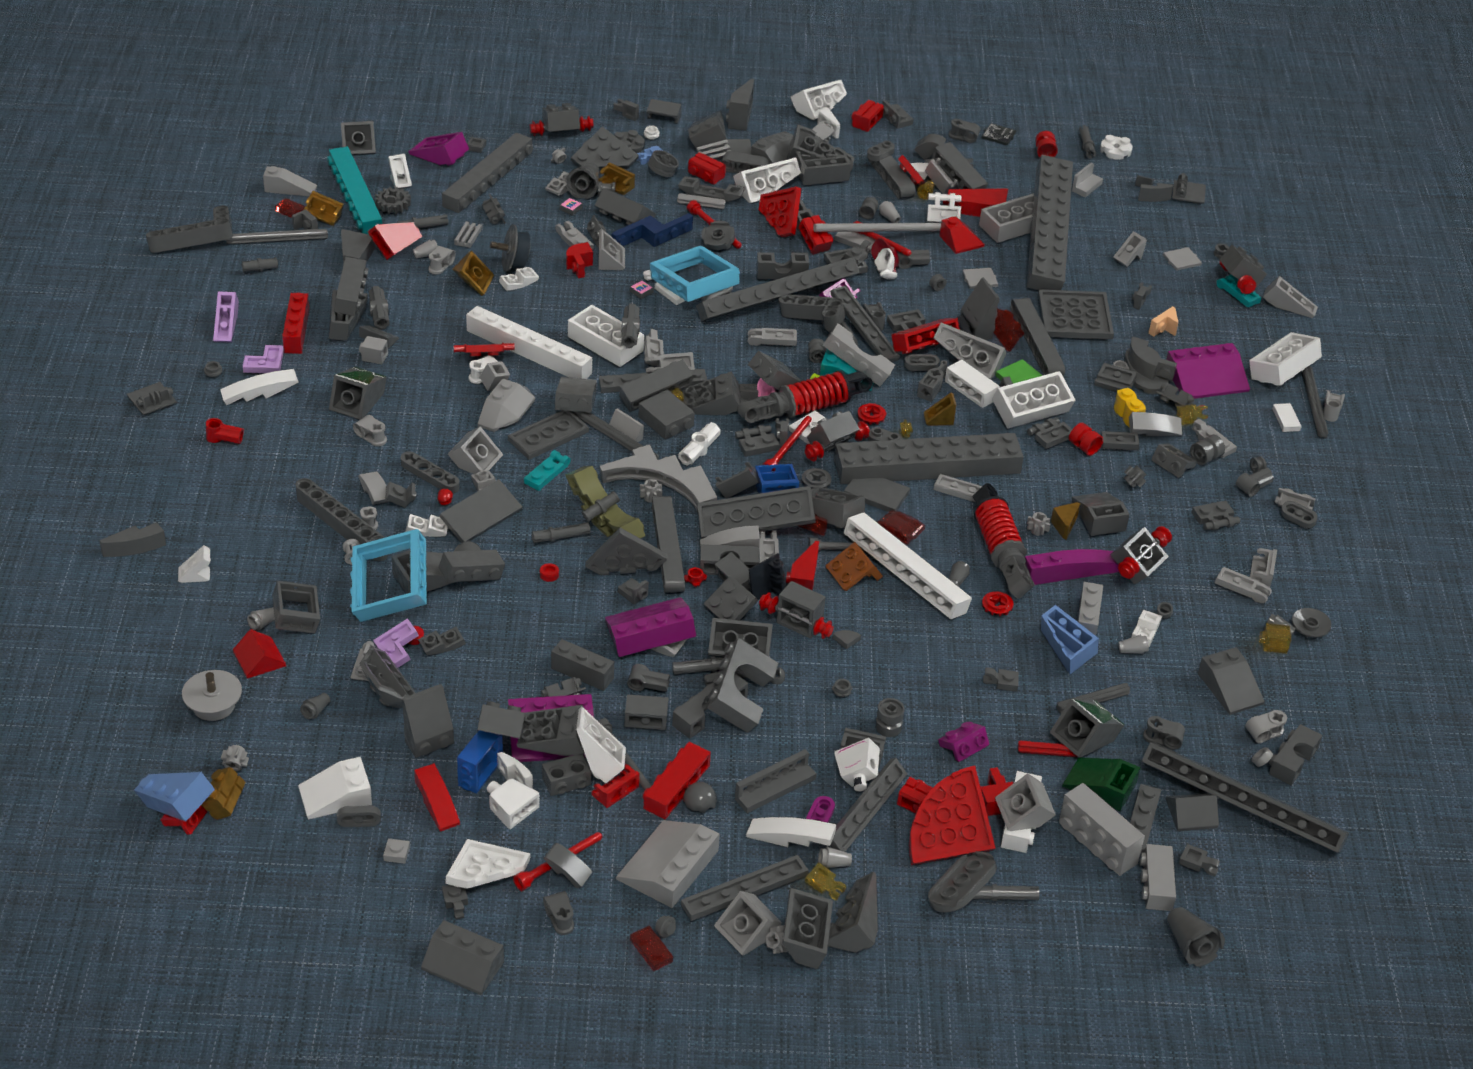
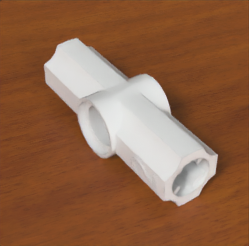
[678,422,721,466]

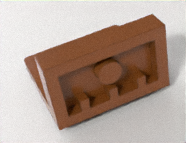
[826,542,883,591]

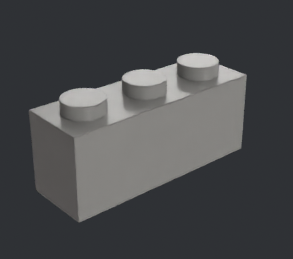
[1077,582,1103,636]
[1140,844,1176,911]

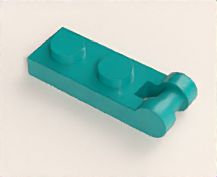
[1216,274,1262,307]
[524,450,571,491]

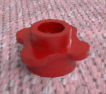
[684,567,707,586]

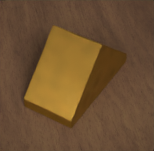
[924,392,956,426]
[1051,502,1081,540]

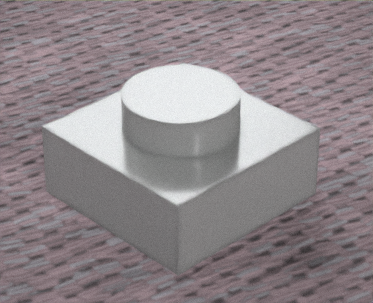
[383,839,410,864]

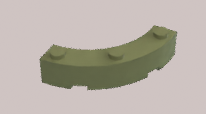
[565,466,645,538]

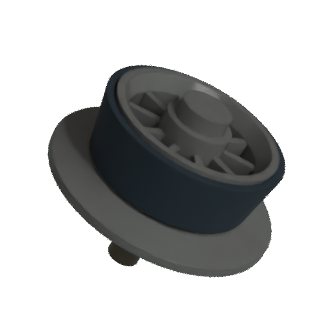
[490,224,530,272]

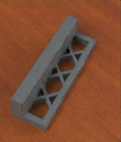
[735,749,817,813]

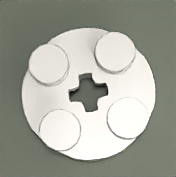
[1100,135,1132,160]

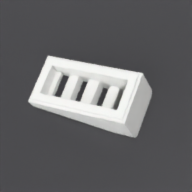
[817,108,840,139]

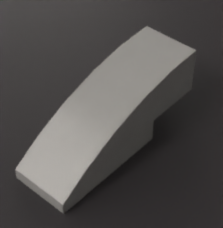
[1129,412,1182,436]
[700,526,760,549]

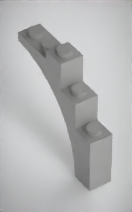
[600,444,717,511]

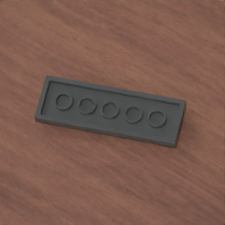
[697,486,816,539]

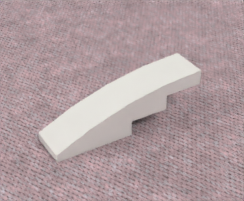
[220,369,299,405]
[746,817,836,847]

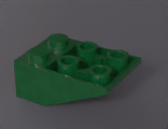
[1062,757,1140,811]

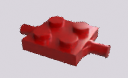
[454,343,515,356]

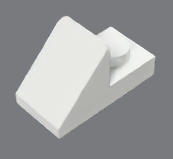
[388,154,412,188]
[178,545,211,583]

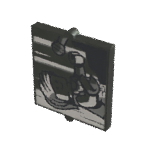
[982,123,1016,146]

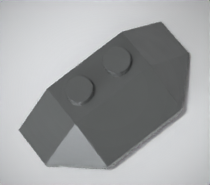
[359,646,415,708]

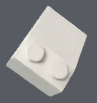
[576,707,626,784]
[298,757,372,819]

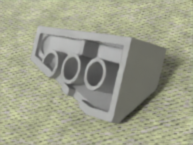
[934,323,1006,380]

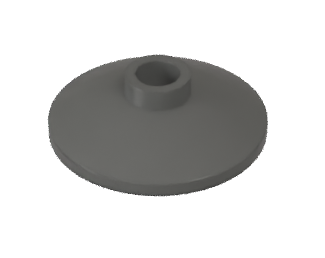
[1292,608,1332,637]

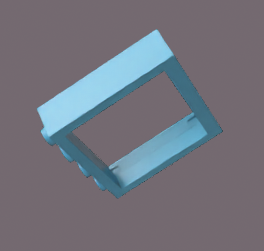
[650,245,740,302]
[350,529,427,622]

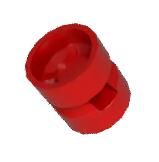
[1035,131,1058,157]
[1069,422,1104,456]

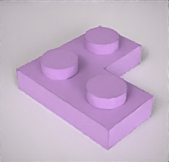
[243,345,284,373]
[373,618,419,668]

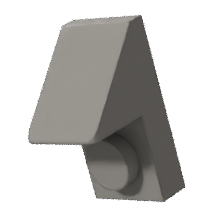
[1113,231,1147,267]

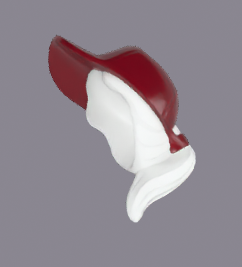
[871,238,899,279]

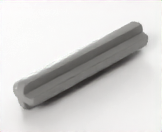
[677,194,726,209]

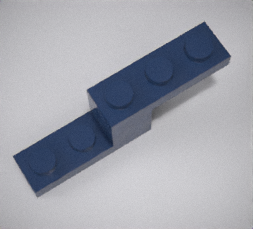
[612,213,693,247]

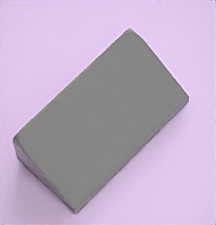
[609,408,644,442]

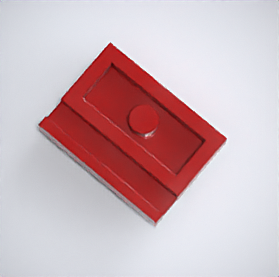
[898,155,925,186]

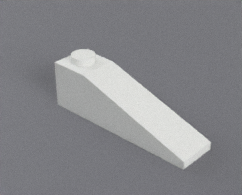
[791,80,847,120]
[733,158,801,203]

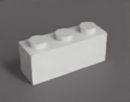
[945,360,1000,408]

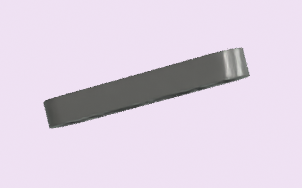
[400,451,460,493]

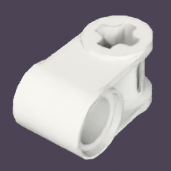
[469,356,498,384]

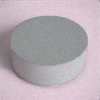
[1252,747,1273,767]

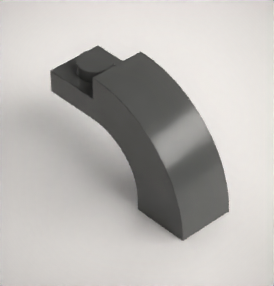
[1128,336,1177,381]

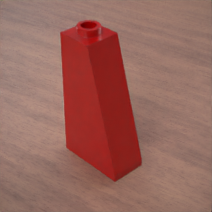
[943,188,1008,217]

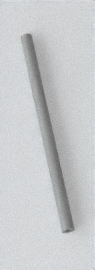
[813,223,941,232]

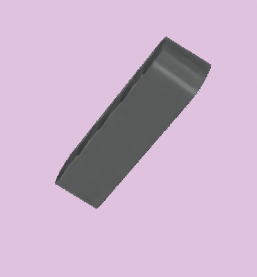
[869,155,915,199]

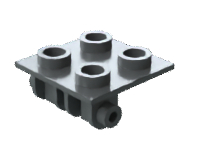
[1172,173,1206,204]
[127,382,177,415]

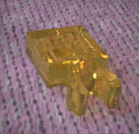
[1177,404,1208,425]
[805,862,846,900]

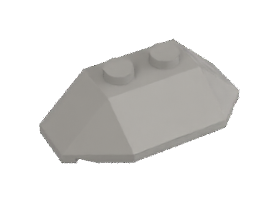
[478,379,535,432]

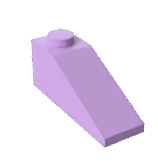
[213,292,239,342]

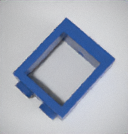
[755,464,799,494]
[457,731,503,794]

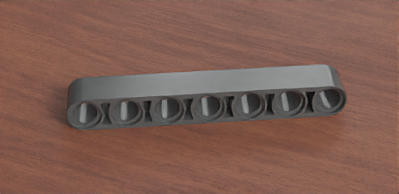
[1010,298,1065,376]
[295,478,388,562]
[652,496,685,593]

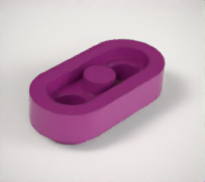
[806,796,835,823]

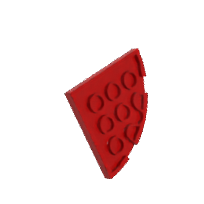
[909,766,996,865]

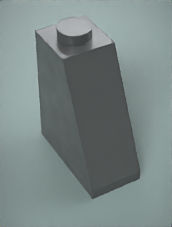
[341,229,375,265]

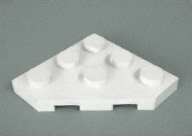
[446,839,530,888]

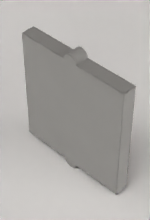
[1163,247,1202,271]
[963,268,998,289]

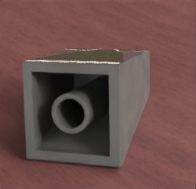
[329,367,387,419]
[1050,699,1125,757]

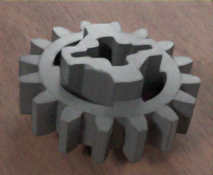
[375,187,411,214]

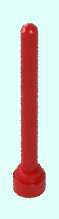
[687,200,742,249]
[854,221,912,256]
[763,416,812,471]
[513,832,602,891]

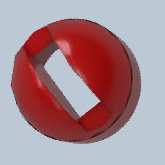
[437,489,453,506]

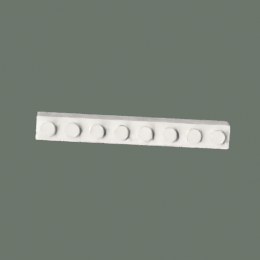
[466,306,592,379]
[844,513,972,619]

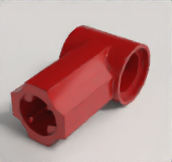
[206,418,244,444]

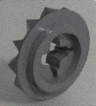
[802,468,831,489]

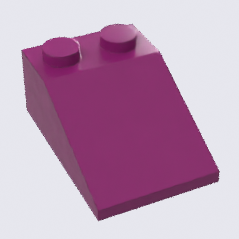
[408,132,469,166]

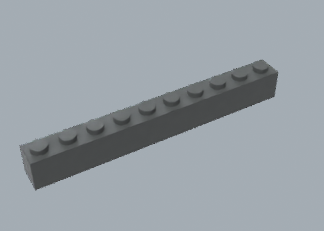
[696,257,860,322]
[1142,742,1350,853]

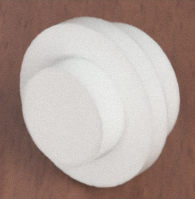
[644,126,660,140]

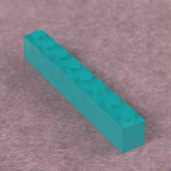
[327,146,382,235]

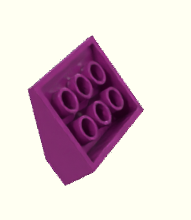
[1166,343,1250,399]
[605,597,696,657]
[508,694,594,762]

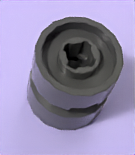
[1190,434,1225,465]
[875,698,905,737]

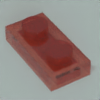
[275,198,305,218]
[630,925,673,971]

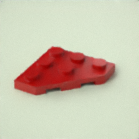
[759,186,801,237]

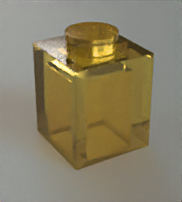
[1260,623,1291,653]

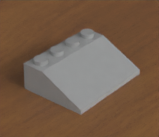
[616,820,720,908]

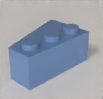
[1041,605,1099,675]
[134,772,215,822]

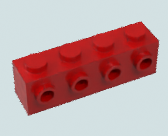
[891,318,960,354]

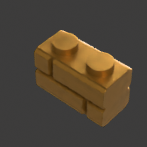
[201,767,246,820]

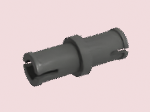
[242,257,278,272]
[582,491,620,522]

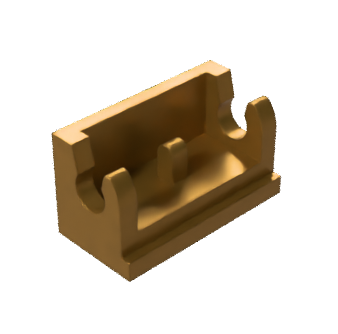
[599,162,635,195]
[304,191,343,226]

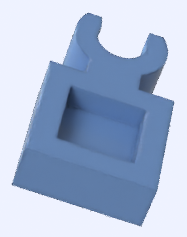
[637,146,663,165]

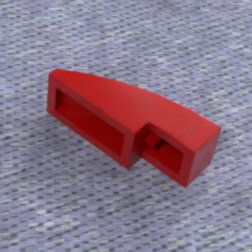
[414,763,460,832]

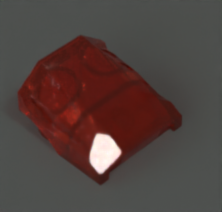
[876,510,925,545]

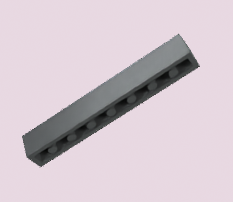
[442,132,533,213]

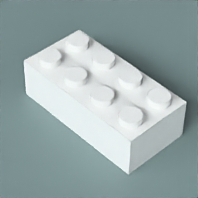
[568,305,644,367]
[1249,332,1322,386]
[992,371,1076,429]

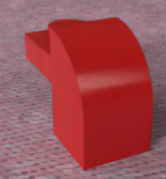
[566,242,593,278]
[981,767,1013,816]

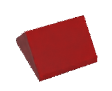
[233,629,286,679]

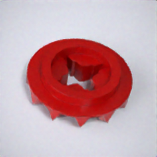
[857,403,886,425]
[982,591,1014,616]

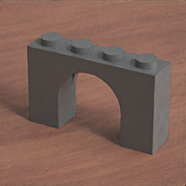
[707,638,779,733]

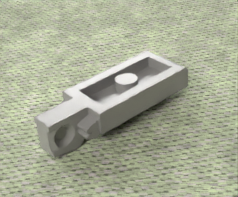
[644,329,664,367]
[1192,419,1237,458]

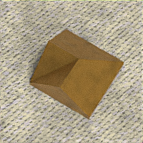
[453,251,494,296]

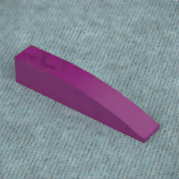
[1025,549,1119,585]

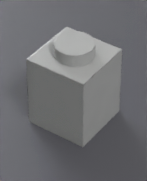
[359,336,388,364]
[480,361,510,391]

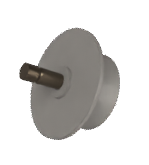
[182,670,242,721]

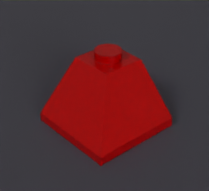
[940,216,985,254]

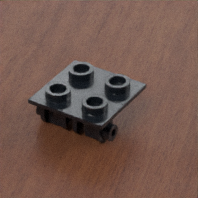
[748,553,786,600]

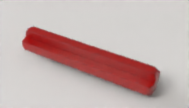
[1018,741,1078,757]

